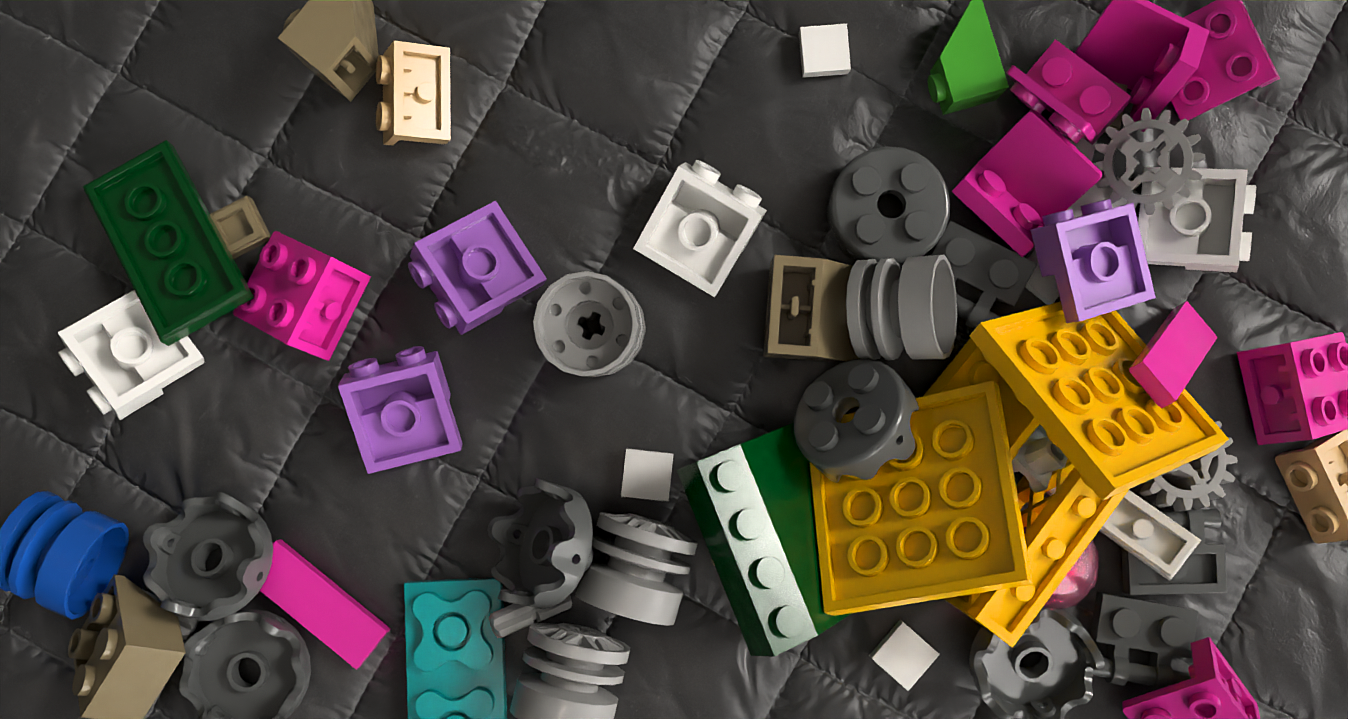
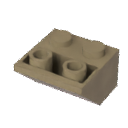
[278,0,379,102]
[763,255,859,363]
[68,574,186,719]

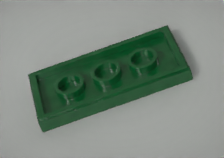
[82,140,254,346]

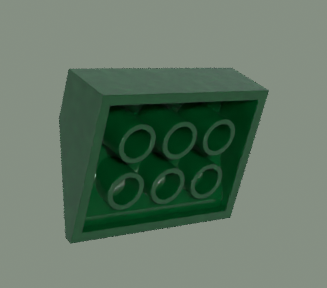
[677,423,852,657]

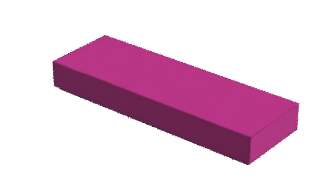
[1129,301,1218,409]
[260,539,391,670]

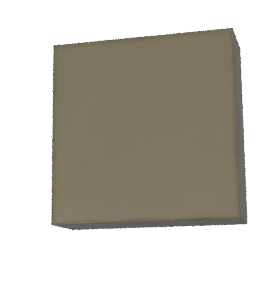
[210,196,271,259]

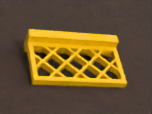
[944,459,1129,648]

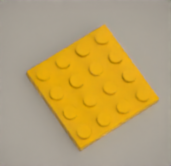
[969,302,1229,501]
[810,380,1033,616]

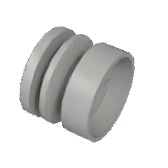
[846,255,957,360]
[533,271,646,377]
[575,512,698,626]
[510,623,631,719]

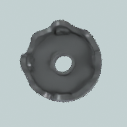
[827,146,950,267]
[793,359,919,483]
[487,478,593,609]
[143,492,273,621]
[969,603,1105,719]
[179,609,311,719]

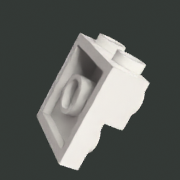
[633,160,767,297]
[1138,167,1256,272]
[58,290,204,420]

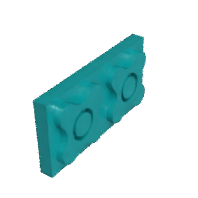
[404,577,507,719]

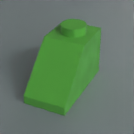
[927,0,1009,115]

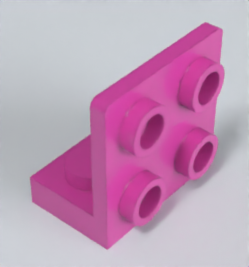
[1074,0,1209,132]
[1171,0,1280,121]
[1006,39,1132,145]
[952,109,1102,257]
[233,231,371,361]
[1237,332,1348,445]
[1122,637,1260,719]

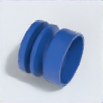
[0,491,129,620]

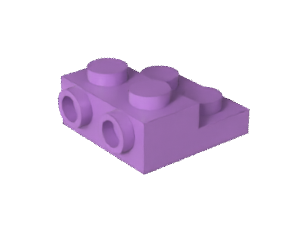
[1031,199,1156,323]
[408,201,547,335]
[338,346,463,474]

